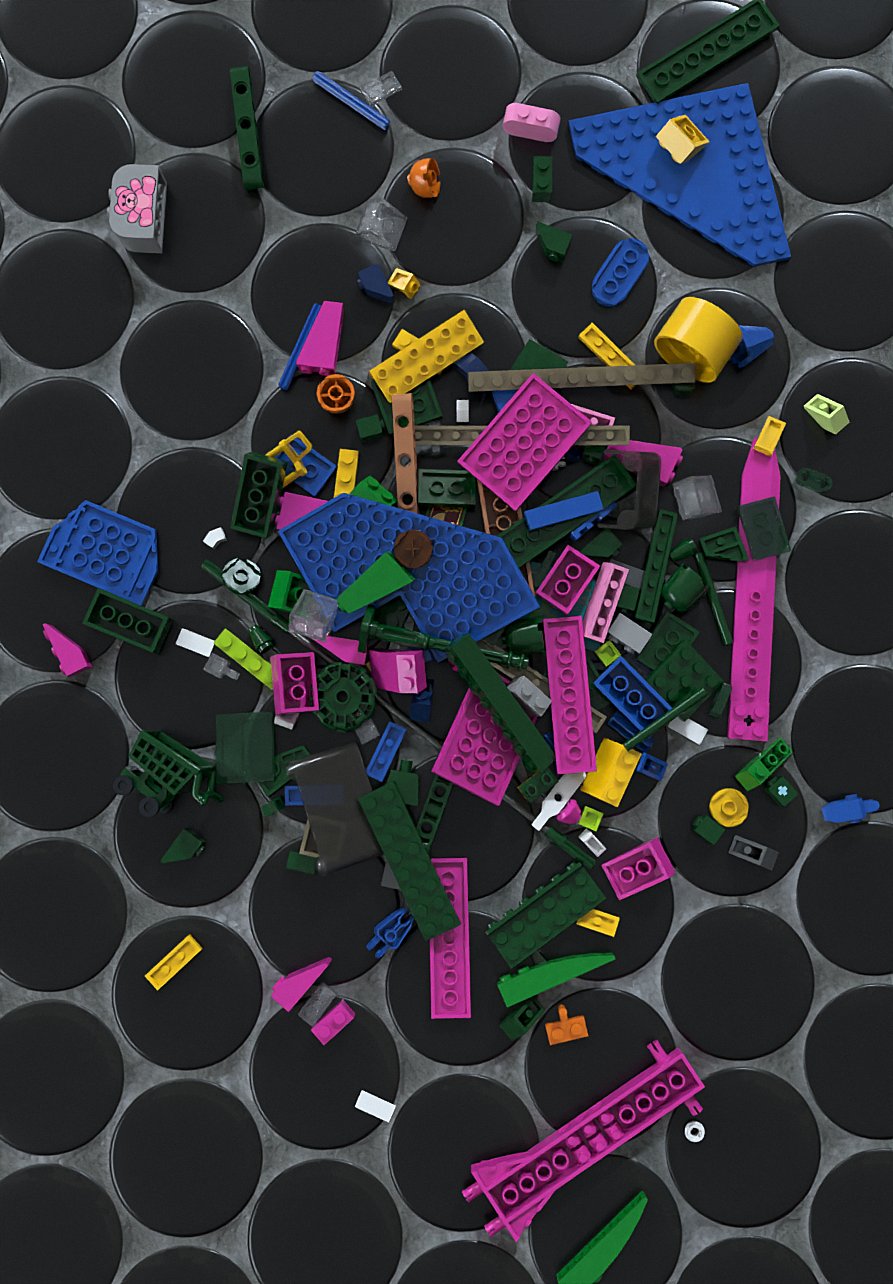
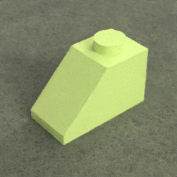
[804,394,850,434]

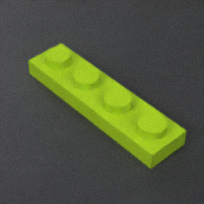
[214,628,273,691]

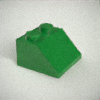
[350,476,398,507]
[268,570,316,618]

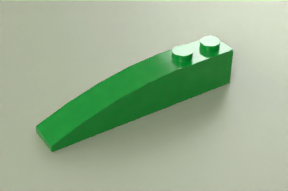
[497,953,615,1007]
[556,1190,648,1284]

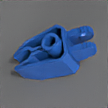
[821,794,880,823]
[366,907,414,959]

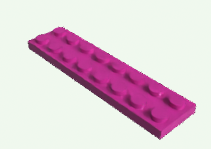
[543,616,597,774]
[430,858,471,1019]

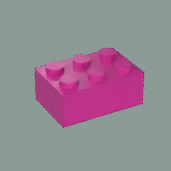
[535,545,600,616]
[271,652,319,715]

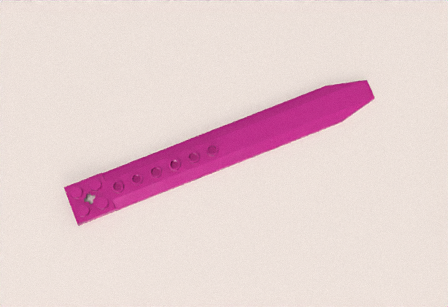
[727,438,781,741]

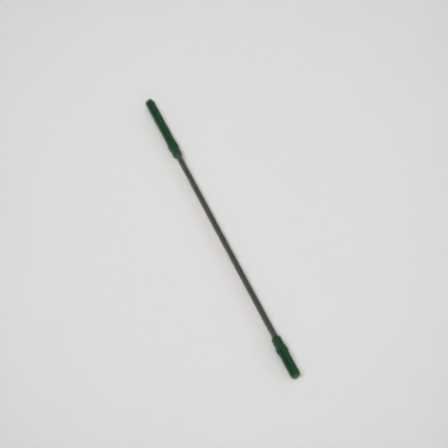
[201,559,596,870]

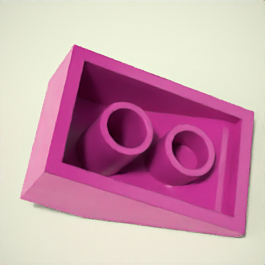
[369,649,427,693]
[601,837,676,900]
[271,957,332,1012]

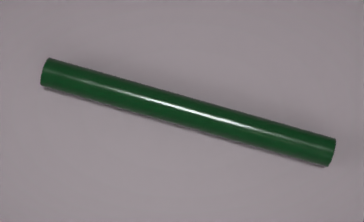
[694,552,733,646]
[623,687,708,751]

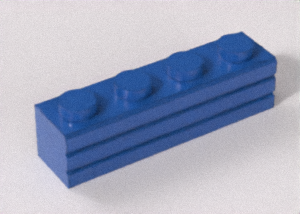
[607,711,655,753]

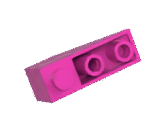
[43,623,93,677]

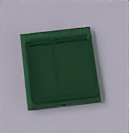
[216,711,274,784]

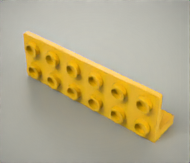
[368,310,484,403]

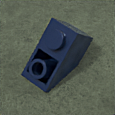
[410,678,434,722]

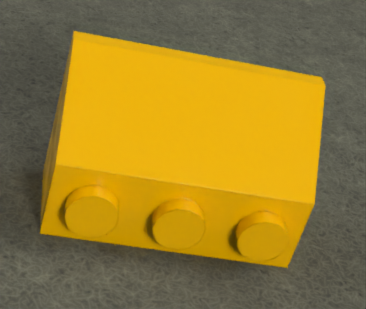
[580,738,642,807]

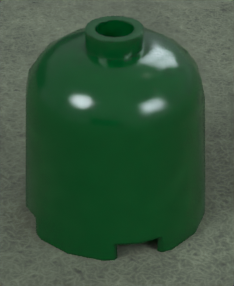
[661,563,711,612]
[502,615,546,655]

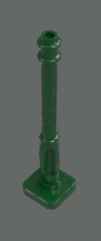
[358,605,529,672]

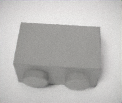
[607,613,652,655]
[507,676,552,717]

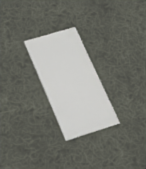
[176,628,214,657]
[668,717,708,745]
[355,1090,396,1122]

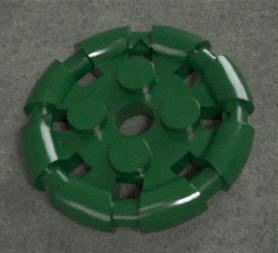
[308,662,378,732]

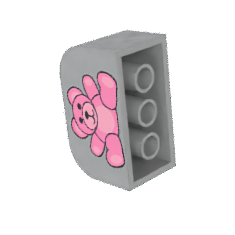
[107,164,167,253]

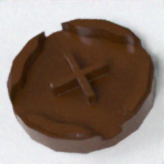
[394,529,433,568]

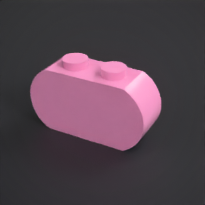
[502,103,561,142]

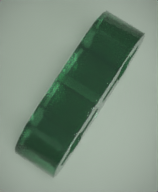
[795,468,833,493]
[709,682,732,719]

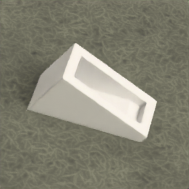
[578,828,606,857]

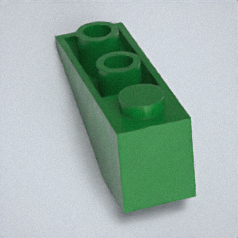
[735,737,793,791]

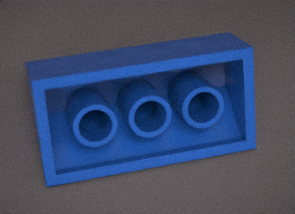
[593,656,672,739]

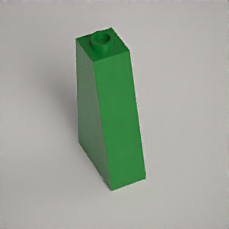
[336,551,416,614]

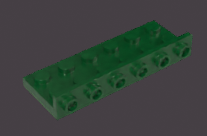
[485,862,607,969]

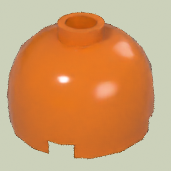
[407,158,440,198]
[317,374,355,414]

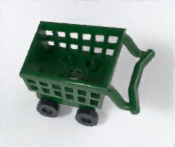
[113,731,223,817]

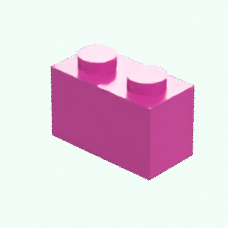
[311,999,355,1045]

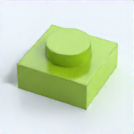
[593,640,621,667]
[577,806,603,831]

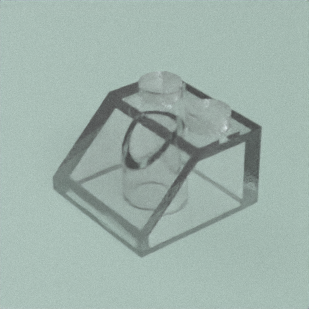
[355,198,408,251]
[673,475,722,520]
[289,589,339,642]

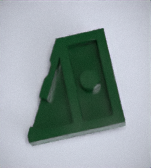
[699,526,749,563]

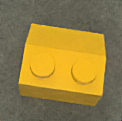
[656,115,710,164]

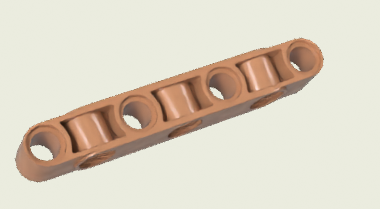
[392,393,420,514]

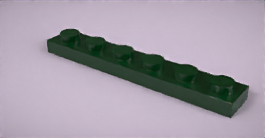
[634,509,678,624]

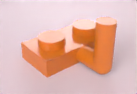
[545,1004,588,1045]

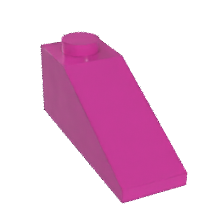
[310,634,369,666]

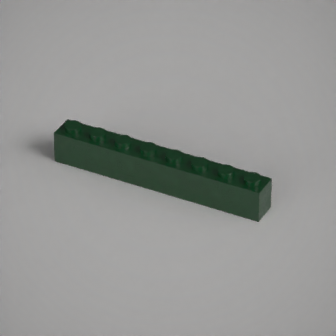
[444,633,556,773]

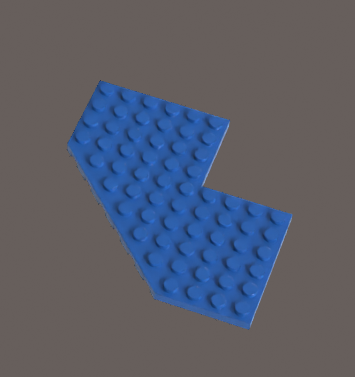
[278,493,540,662]

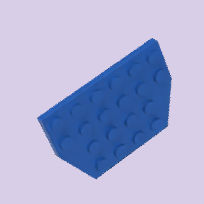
[37,500,158,606]

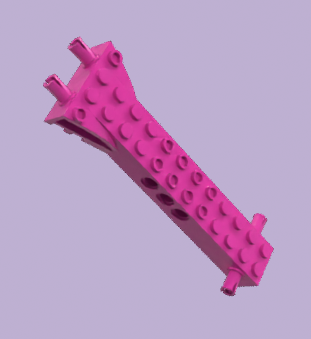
[462,1040,705,1242]

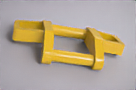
[266,431,312,488]

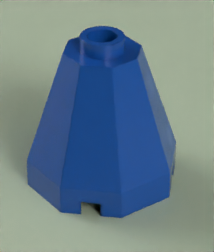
[730,325,774,368]

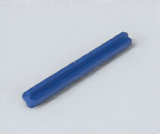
[312,71,390,130]
[278,303,321,390]

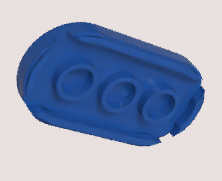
[592,238,649,307]

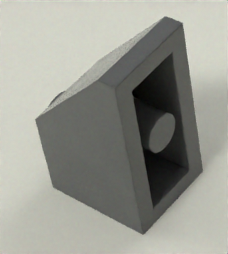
[728,835,779,871]

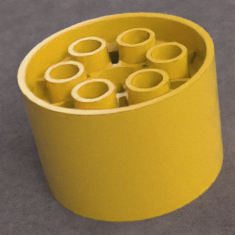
[654,297,743,382]

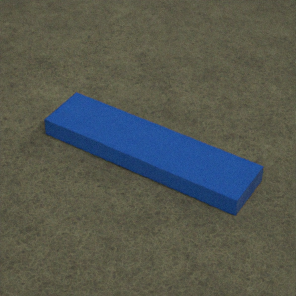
[524,491,604,531]

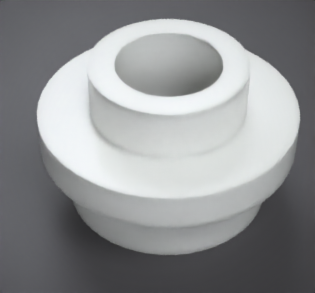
[684,1121,705,1142]

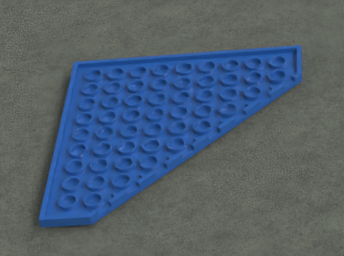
[568,83,791,267]

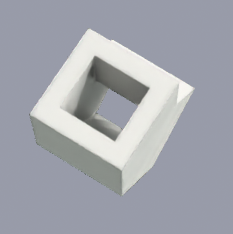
[457,400,469,422]
[203,527,227,549]

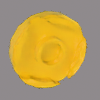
[709,788,749,827]

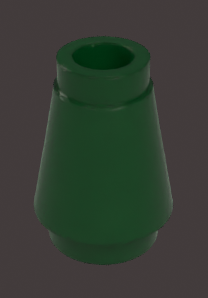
[669,538,698,562]
[248,625,274,654]

